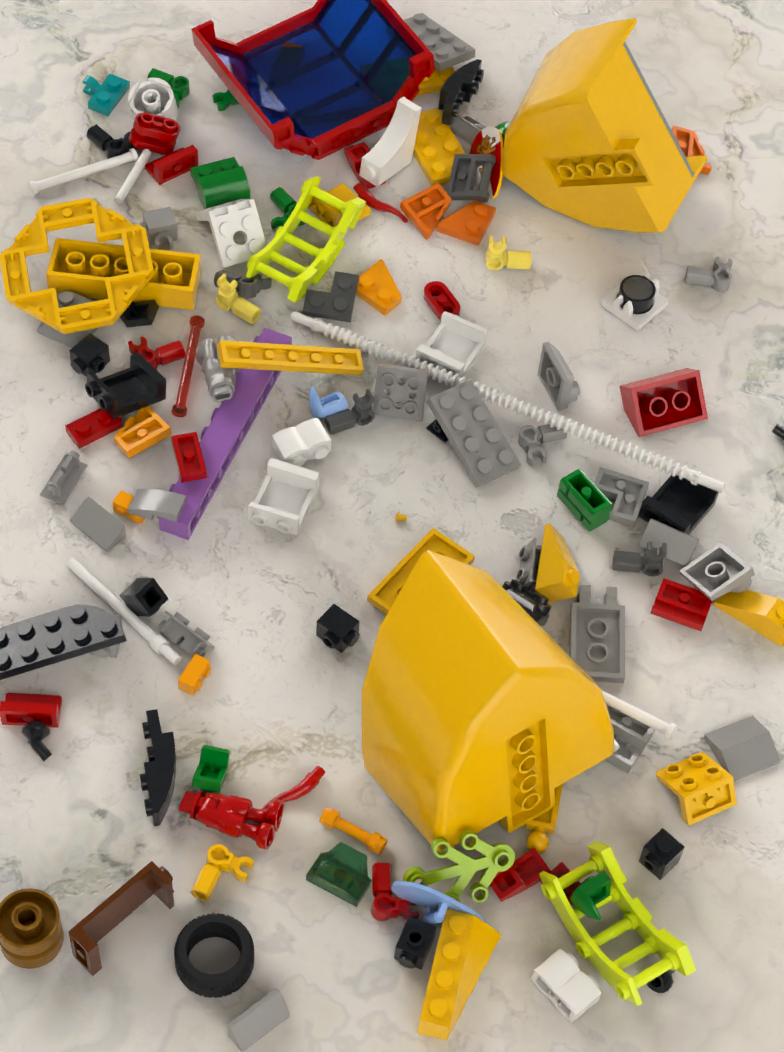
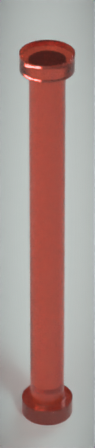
[172,315,205,417]

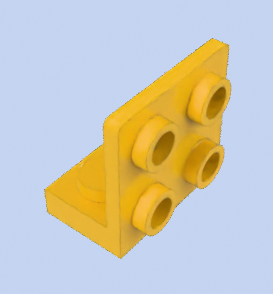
[308,183,371,227]
[656,752,737,826]

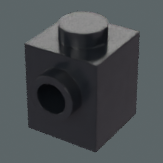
[69,333,110,377]
[119,578,169,617]
[316,604,360,653]
[639,828,685,880]
[394,916,437,970]

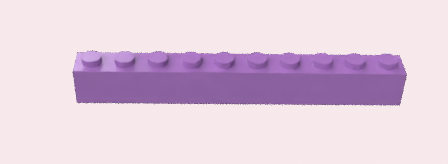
[157,328,292,540]

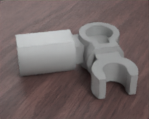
[685,256,732,292]
[518,424,567,466]

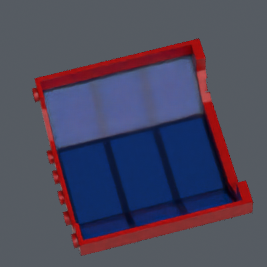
[191,0,434,160]

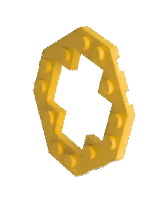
[0,198,155,334]

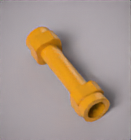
[319,807,388,855]

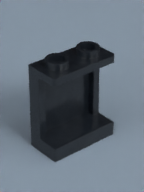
[85,353,166,419]
[638,474,719,534]

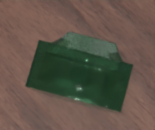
[306,842,372,907]

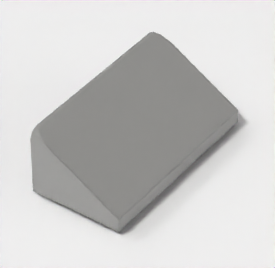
[451,114,487,145]
[70,497,126,552]
[638,518,699,566]
[228,988,289,1051]

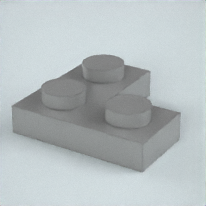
[594,467,649,527]

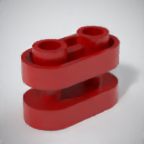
[129,113,180,155]

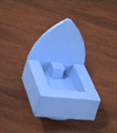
[310,386,349,418]

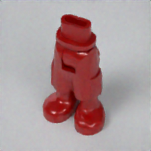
[179,790,284,850]

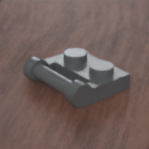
[447,154,496,203]

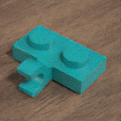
[82,74,130,116]

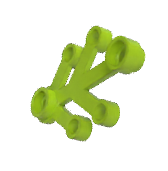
[403,830,515,903]

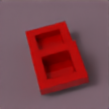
[344,142,386,189]
[490,847,551,902]

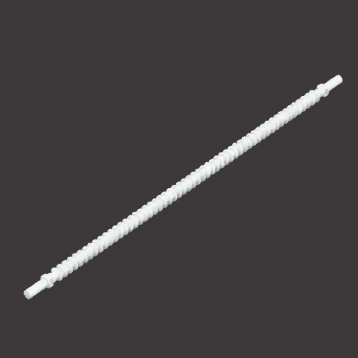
[290,311,725,493]

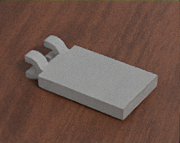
[569,585,625,683]

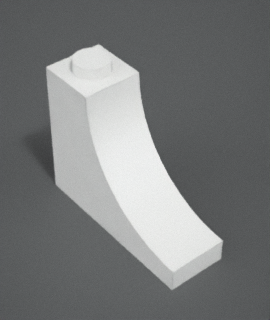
[359,97,421,187]

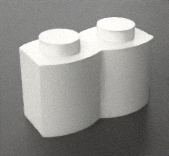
[272,418,331,467]
[531,949,601,1023]

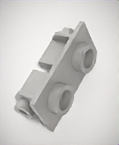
[40,450,88,505]
[516,538,542,595]
[158,611,215,657]

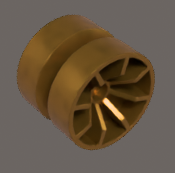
[0,888,64,969]

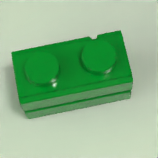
[557,469,613,532]

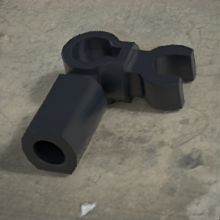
[87,124,139,159]

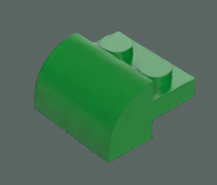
[190,157,251,209]

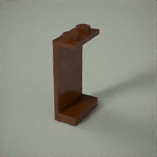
[68,861,174,976]

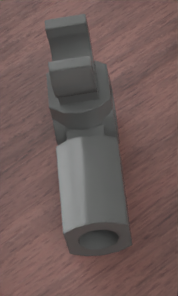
[214,270,272,298]
[325,389,375,435]
[612,541,667,576]

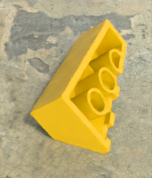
[417,909,502,1041]

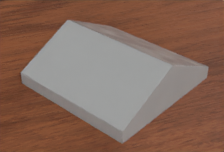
[704,716,780,782]

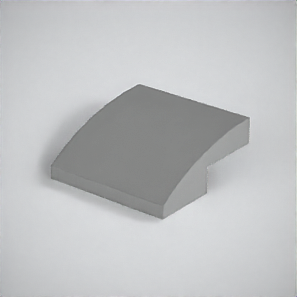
[605,705,655,773]

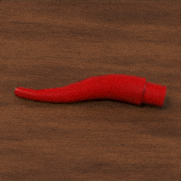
[353,182,408,223]
[262,766,325,809]

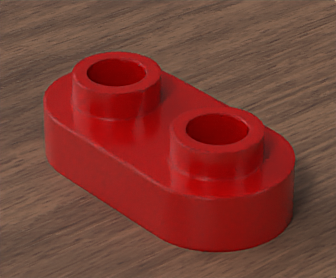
[423,281,461,320]

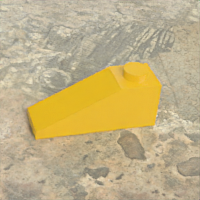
[535,523,580,603]
[713,590,784,647]

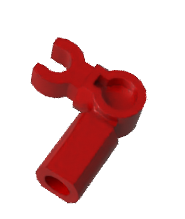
[128,336,185,369]
[370,862,419,921]

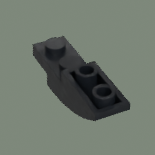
[438,59,484,125]
[139,709,176,826]

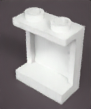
[415,311,487,378]
[248,458,320,535]

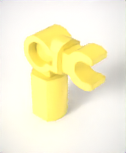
[486,235,531,270]
[215,274,261,325]

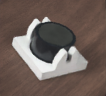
[600,272,669,331]

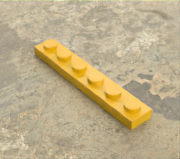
[217,340,364,376]

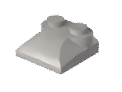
[37,291,98,348]
[537,342,580,411]
[679,542,755,601]

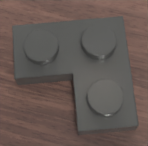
[303,271,359,323]

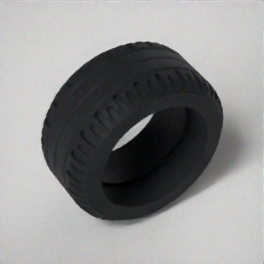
[174,913,254,998]

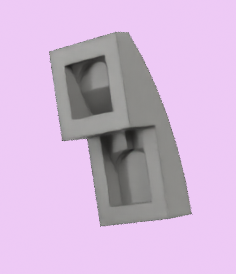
[127,489,186,522]

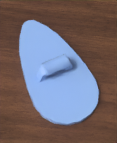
[391,881,486,925]

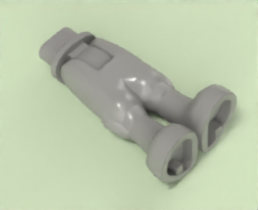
[196,335,239,402]

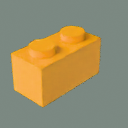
[113,490,146,524]
[178,654,212,696]

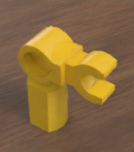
[191,844,254,901]

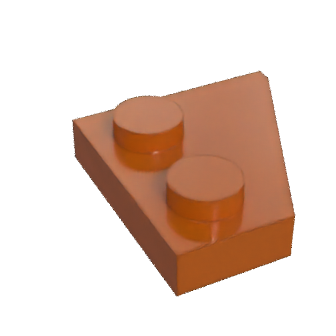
[671,125,712,175]
[400,183,452,240]
[437,201,496,246]

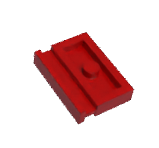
[650,578,713,631]

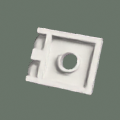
[195,199,267,268]

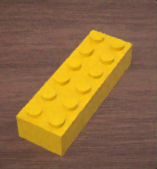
[46,238,202,310]

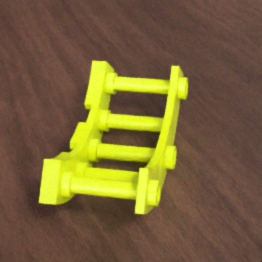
[245,176,366,303]
[539,841,696,1006]

